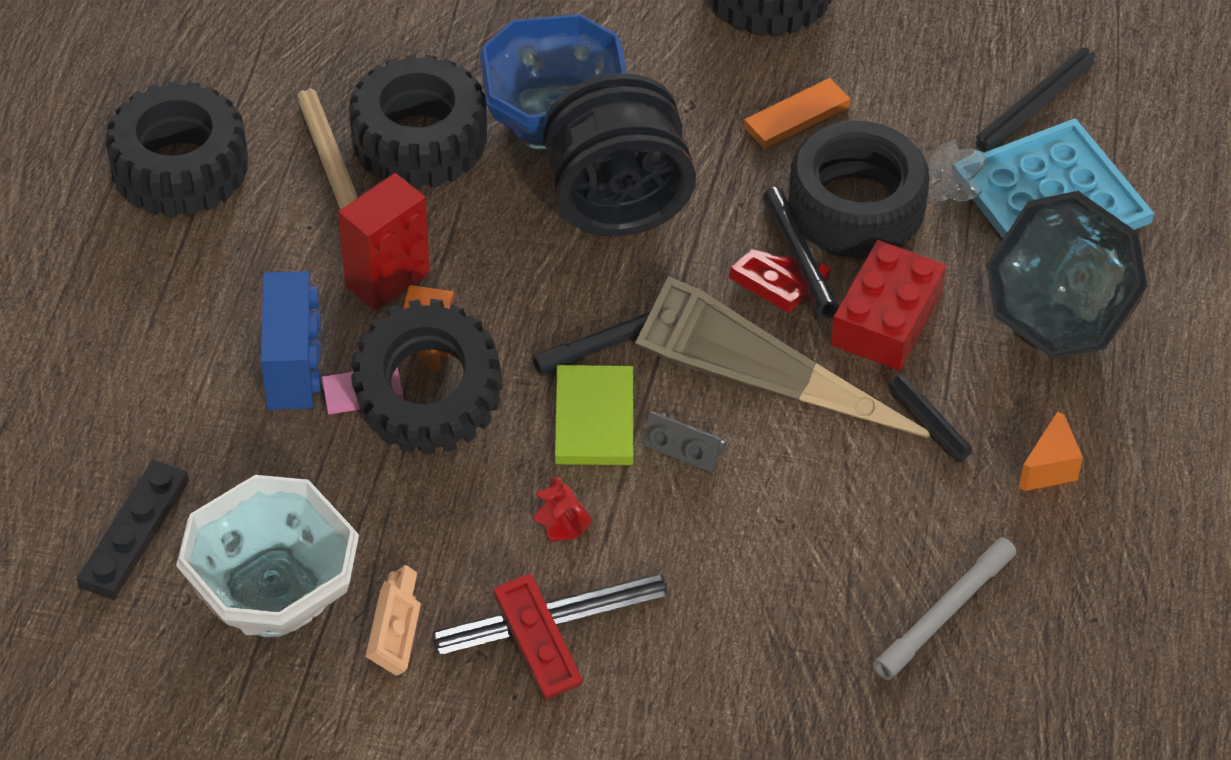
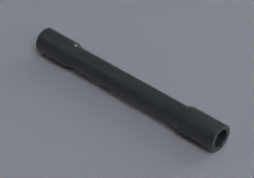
[763,187,839,319]
[532,311,651,376]

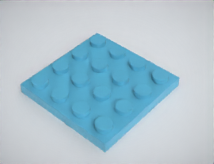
[952,118,1154,267]

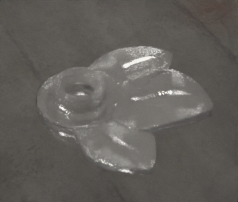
[927,140,987,202]

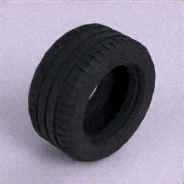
[788,121,930,258]

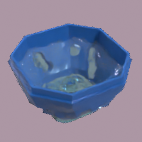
[479,14,627,149]

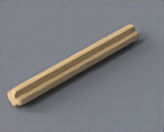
[297,88,358,210]

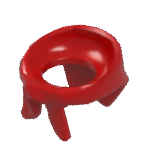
[533,477,593,541]

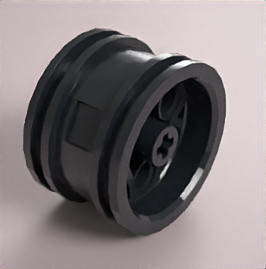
[542,73,696,237]

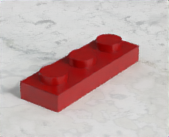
[493,573,583,702]

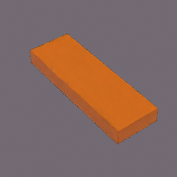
[744,78,851,149]

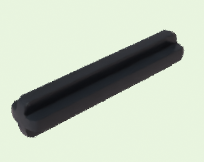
[888,374,972,462]

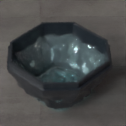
[986,191,1148,359]

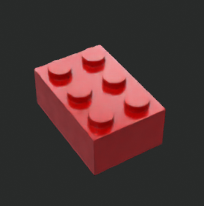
[338,173,430,310]
[831,240,947,371]

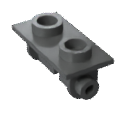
[642,411,727,473]

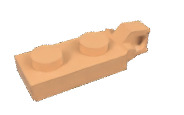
[365,565,421,676]

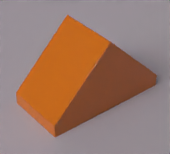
[1019,411,1083,491]

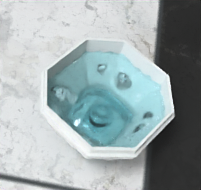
[176,475,359,637]

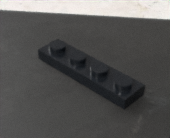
[77,460,189,600]

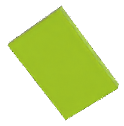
[555,365,633,465]

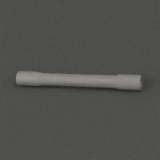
[873,537,1016,680]

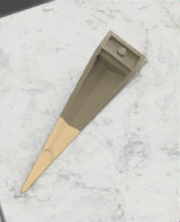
[635,276,931,438]

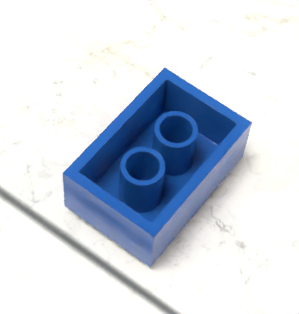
[261,271,321,410]

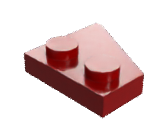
[729,250,831,313]

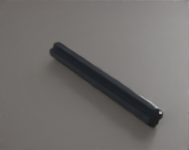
[975,47,1095,152]

